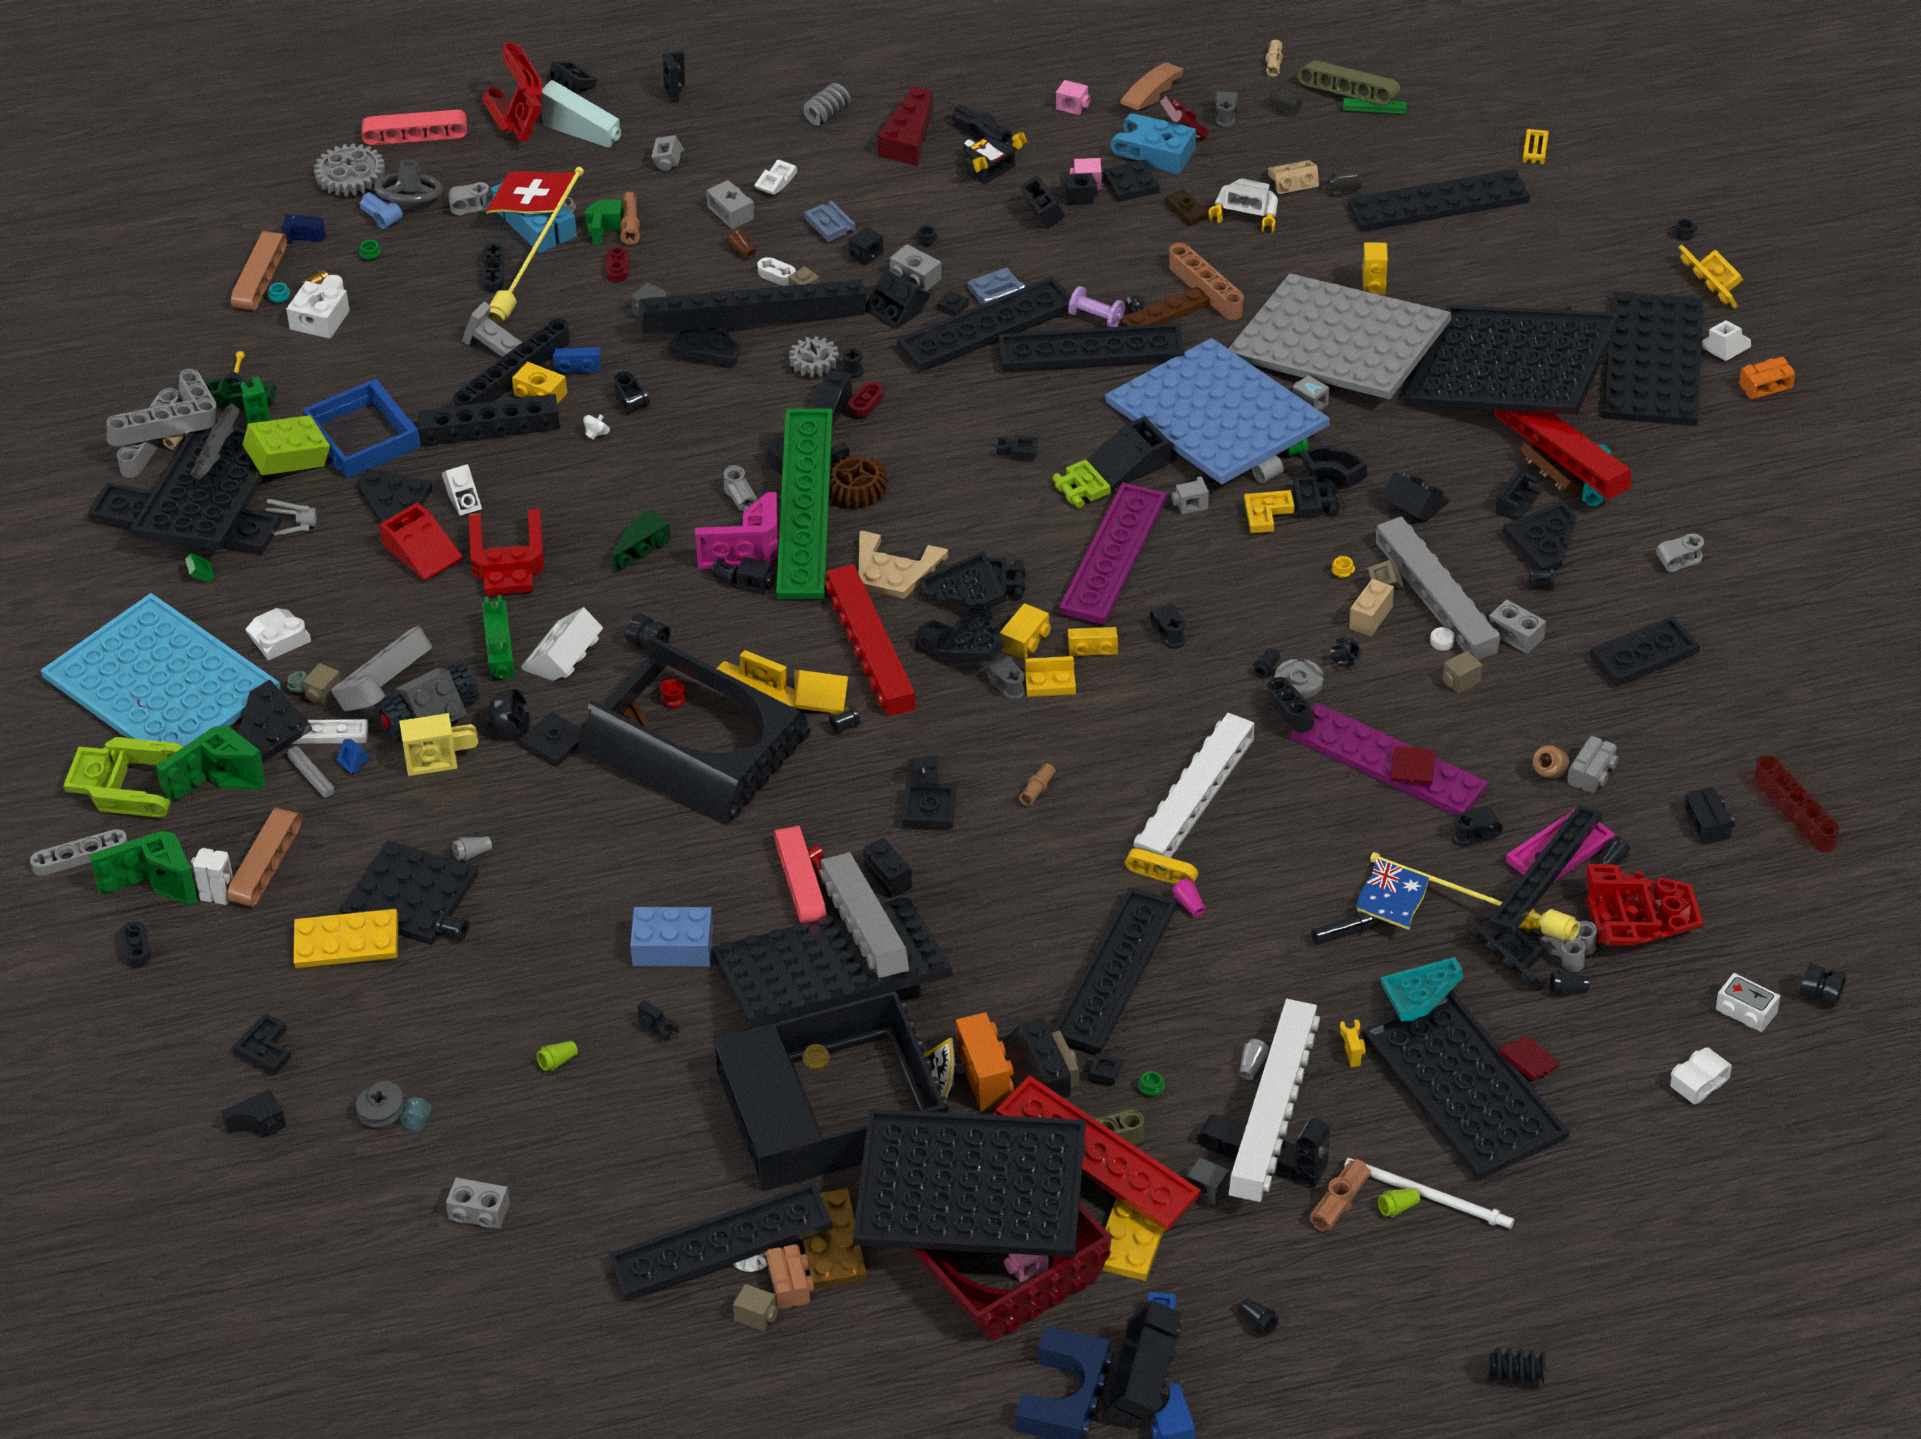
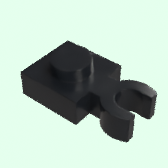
[996,436,1038,460]

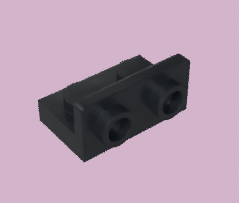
[663,50,685,103]
[547,61,597,95]

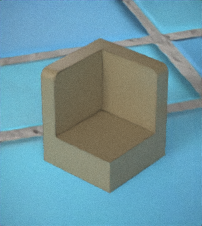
[1368,560,1404,590]

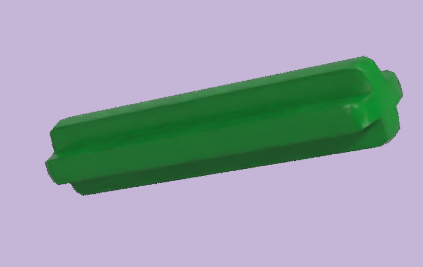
[1343,98,1407,114]

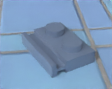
[805,200,855,242]

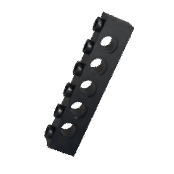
[418,394,560,446]

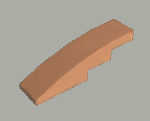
[1120,62,1184,110]

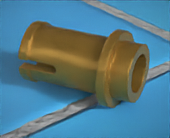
[300,270,328,287]

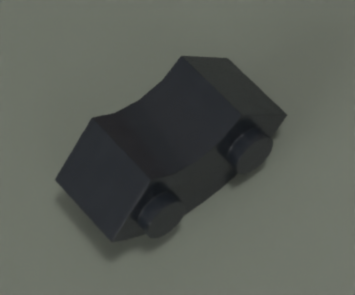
[1302,446,1368,488]

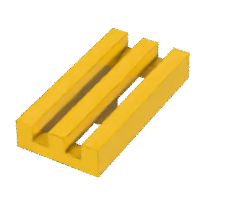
[1523,129,1549,164]

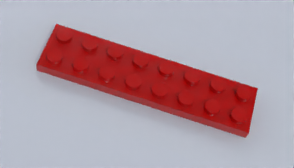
[996,1075,1201,1232]

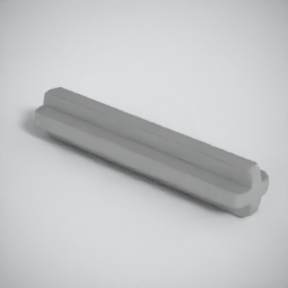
[287,746,335,798]

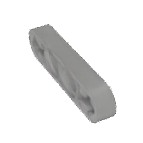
[30,829,128,876]

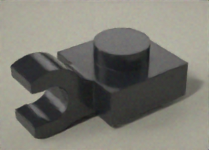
[637,1000,679,1042]

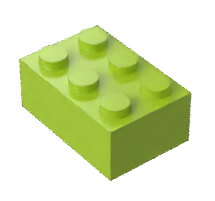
[242,415,330,475]

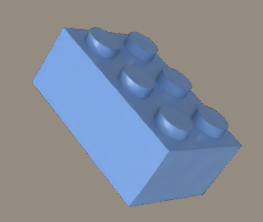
[630,907,713,966]

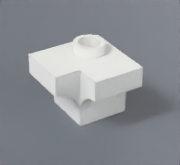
[1702,320,1751,361]

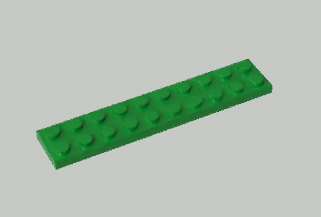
[776,409,833,599]

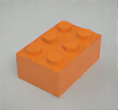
[956,1012,1014,1112]

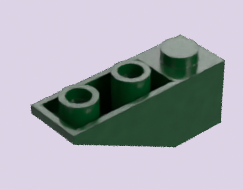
[611,509,671,573]

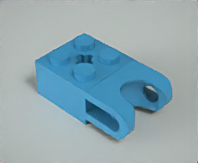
[1110,114,1196,175]

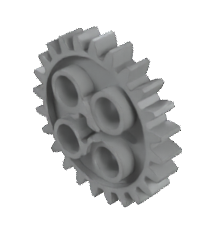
[314,143,385,196]

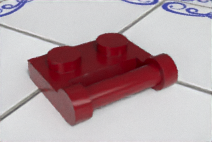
[1160,96,1209,140]

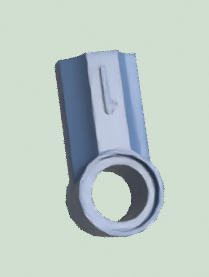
[360,193,403,229]

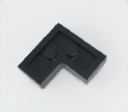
[233,1013,292,1075]

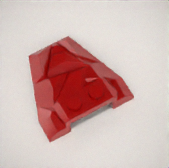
[1586,864,1703,945]

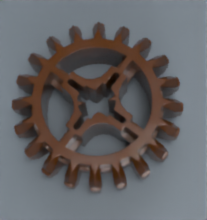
[829,454,888,509]

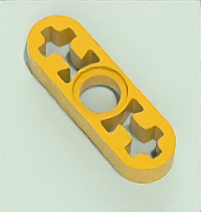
[1125,848,1198,885]

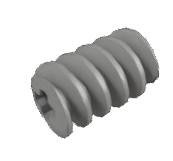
[803,83,851,126]

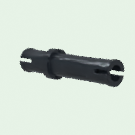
[1311,912,1387,944]

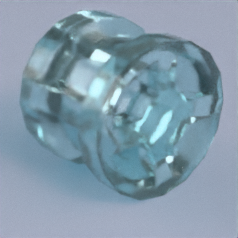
[400,1097,431,1131]

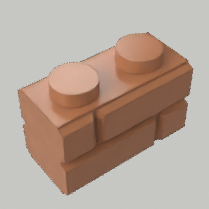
[766,1245,814,1310]

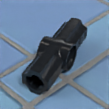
[952,104,1012,142]

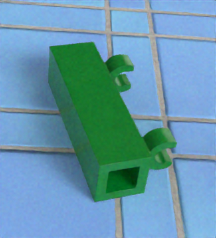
[482,595,515,680]

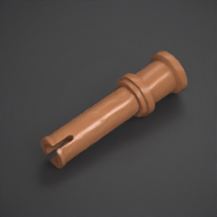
[620,192,640,245]

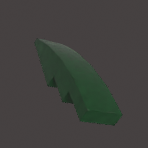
[180,377,277,408]

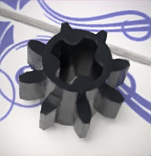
[1330,637,1361,667]

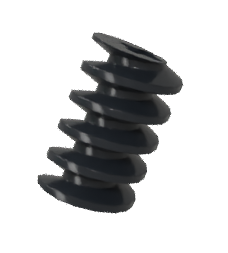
[1487,1346,1547,1387]

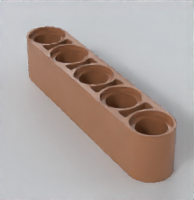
[231,231,287,310]
[1169,243,1244,320]
[227,808,302,907]

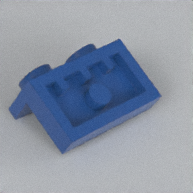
[553,347,601,373]

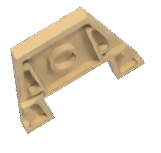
[859,531,948,599]

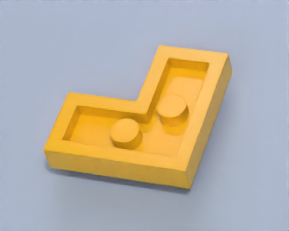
[1244,490,1294,533]

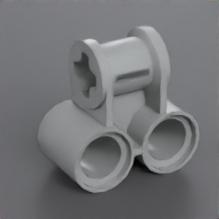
[1539,921,1597,972]

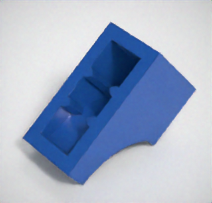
[1150,1383,1195,1439]

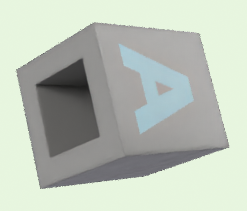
[1292,375,1329,411]

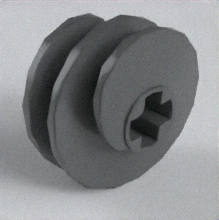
[356,1081,404,1128]

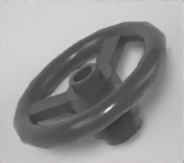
[374,160,443,204]

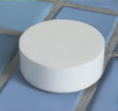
[1430,627,1455,651]

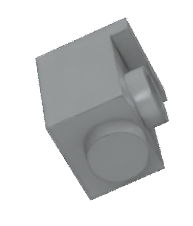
[651,135,684,171]
[1171,477,1209,515]

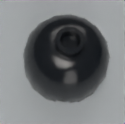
[486,689,530,738]

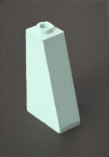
[541,80,621,148]

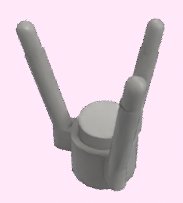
[265,499,317,536]

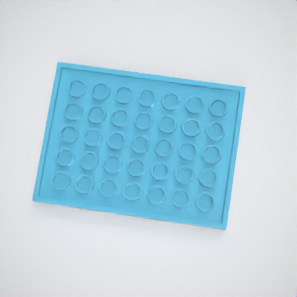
[40,593,281,746]

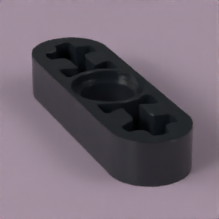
[483,243,505,293]

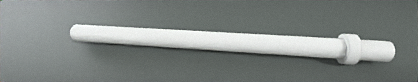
[1344,1157,1514,1229]

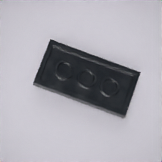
[1590,616,1700,686]

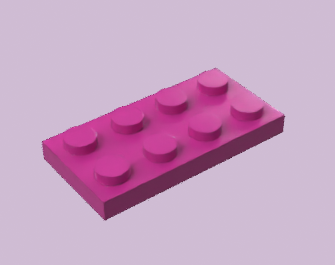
[1506,809,1615,881]

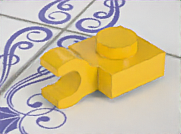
[1340,1019,1365,1067]

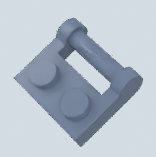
[968,267,1025,305]

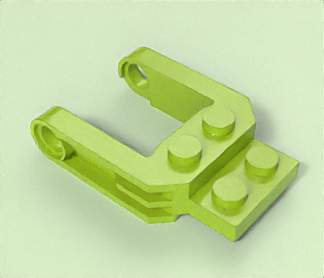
[63,737,184,818]

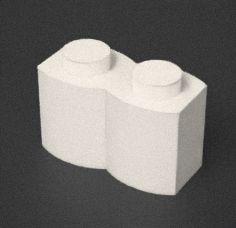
[1670,1047,1732,1104]

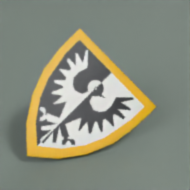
[923,1038,965,1099]

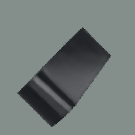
[1266,677,1315,733]

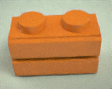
[1739,356,1795,400]

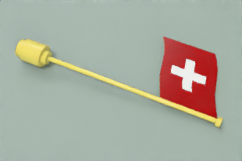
[486,167,584,324]

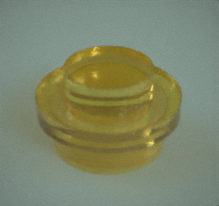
[803,1044,830,1070]

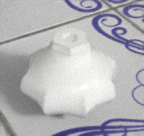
[583,415,610,439]

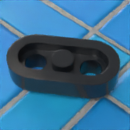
[120,921,151,966]

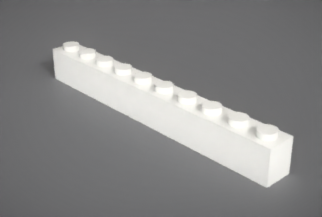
[1229,999,1320,1202]

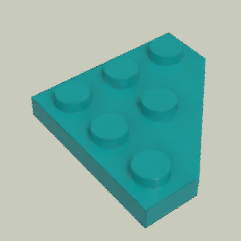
[1380,957,1464,1022]

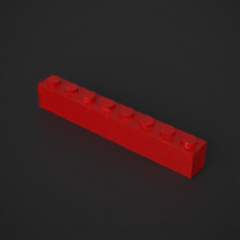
[1494,410,1632,500]
[824,564,916,717]

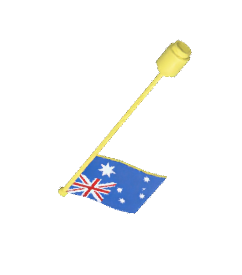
[1357,852,1580,941]

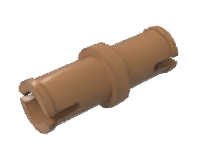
[1019,763,1056,806]

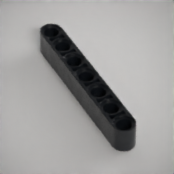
[453,318,570,406]

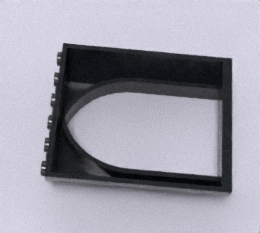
[579,636,811,825]

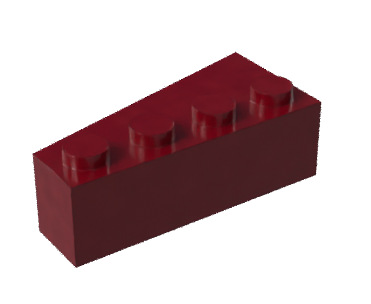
[877,86,933,167]

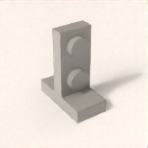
[462,301,522,357]

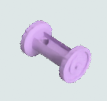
[1068,286,1125,327]

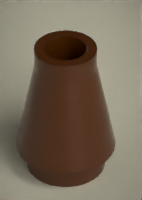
[726,228,756,260]

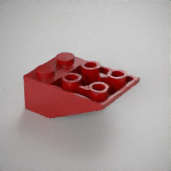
[379,502,463,581]

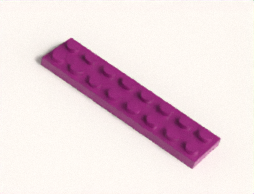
[1059,482,1167,625]
[1291,703,1488,816]

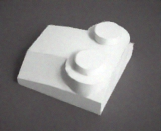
[246,608,311,661]

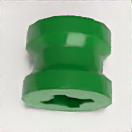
[1287,438,1308,456]

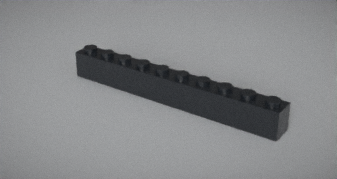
[639,279,866,334]

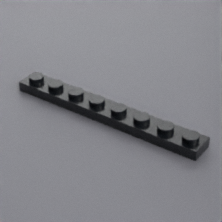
[1489,805,1602,935]

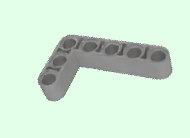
[106,369,216,446]
[331,626,432,711]

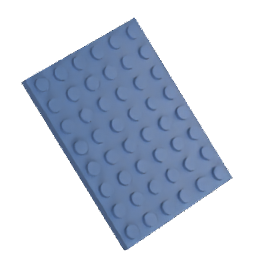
[1105,338,1330,484]

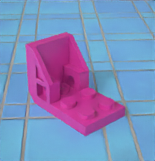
[695,492,779,569]

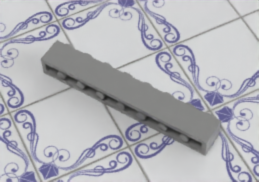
[1376,516,1500,660]
[819,852,909,978]

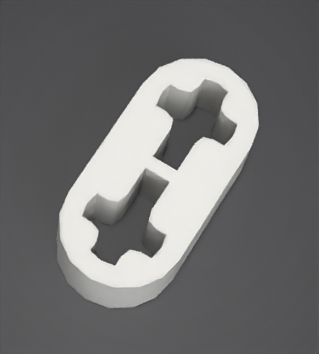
[757,257,796,286]

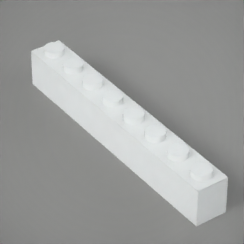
[1134,713,1254,869]

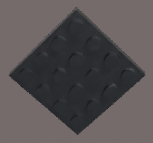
[340,840,479,945]

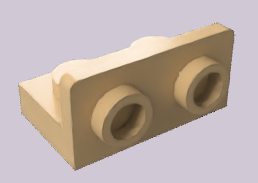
[1268,160,1319,194]

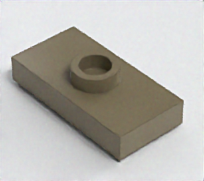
[1052,1031,1079,1088]

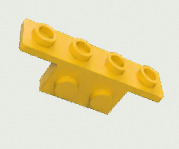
[1678,244,1743,309]
[716,650,797,709]

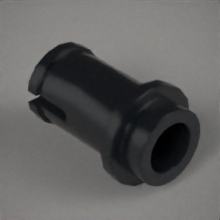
[1254,648,1280,678]

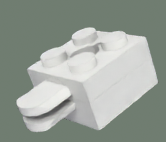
[286,275,350,339]

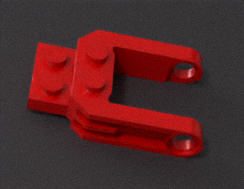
[482,42,542,142]
[469,508,544,596]

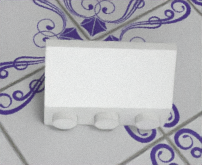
[521,607,603,681]

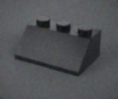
[1002,1018,1071,1098]

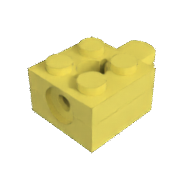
[399,713,478,776]

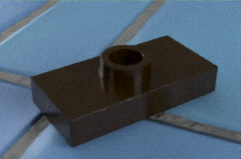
[1165,189,1208,226]

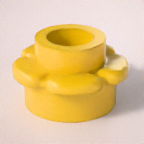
[1331,556,1355,578]

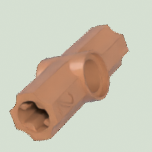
[1310,1159,1370,1232]

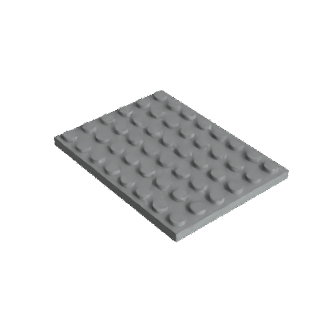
[1228,273,1451,399]

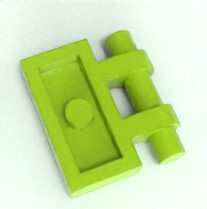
[1052,459,1111,508]

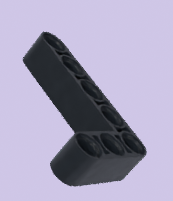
[1197,1114,1330,1188]

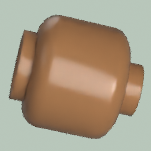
[1533,745,1569,779]

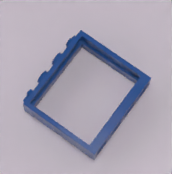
[302,379,421,478]

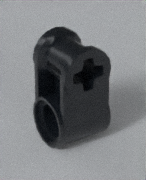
[614,371,650,414]
[1150,604,1186,649]
[1452,806,1503,846]

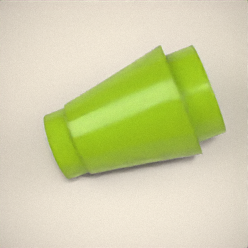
[537,1041,578,1071]
[1378,1188,1420,1217]

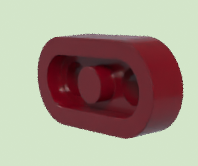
[606,247,629,283]
[849,381,884,417]

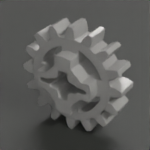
[789,336,839,377]

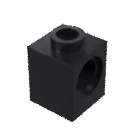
[1065,173,1098,206]
[849,226,884,266]
[736,556,775,595]

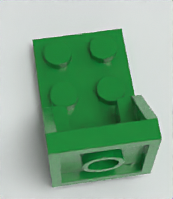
[156,726,266,804]
[89,830,198,905]

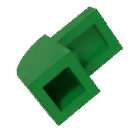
[585,200,624,245]

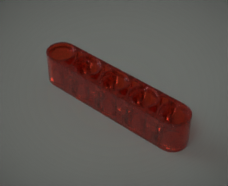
[1754,755,1839,853]

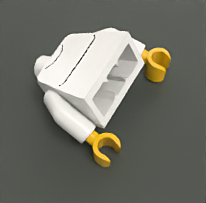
[1209,179,1278,233]

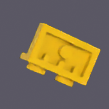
[1068,627,1118,656]
[1025,656,1076,697]

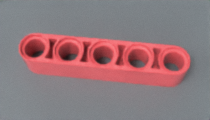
[362,110,467,145]
[774,825,827,923]

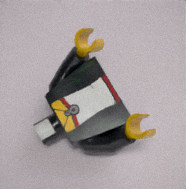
[963,132,1028,184]

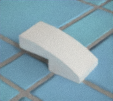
[754,160,798,195]

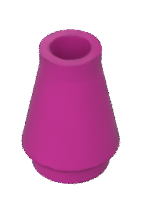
[1172,879,1206,917]

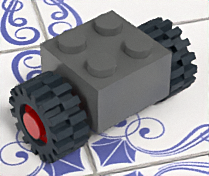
[374,660,480,741]

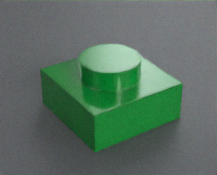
[185,553,214,583]

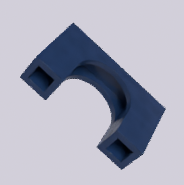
[1015,1326,1114,1439]

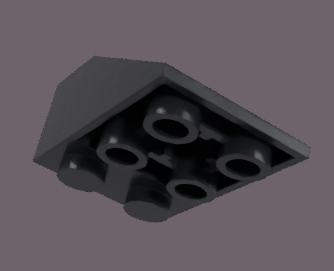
[1087,416,1171,489]

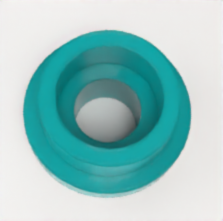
[268,282,290,303]

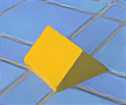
[794,670,848,714]

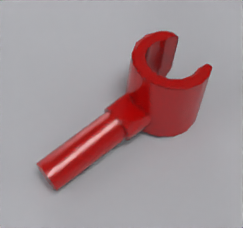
[808,845,824,879]

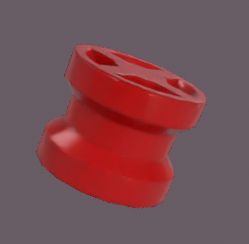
[660,678,686,709]

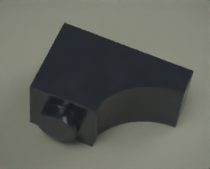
[221,1089,286,1138]

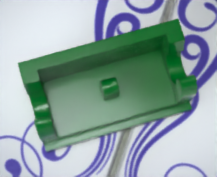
[241,376,271,426]

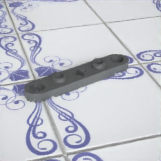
[190,404,240,480]

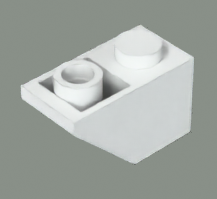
[441,464,482,516]

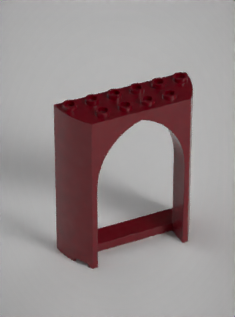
[908,1113,1112,1341]

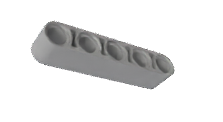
[117,388,180,478]

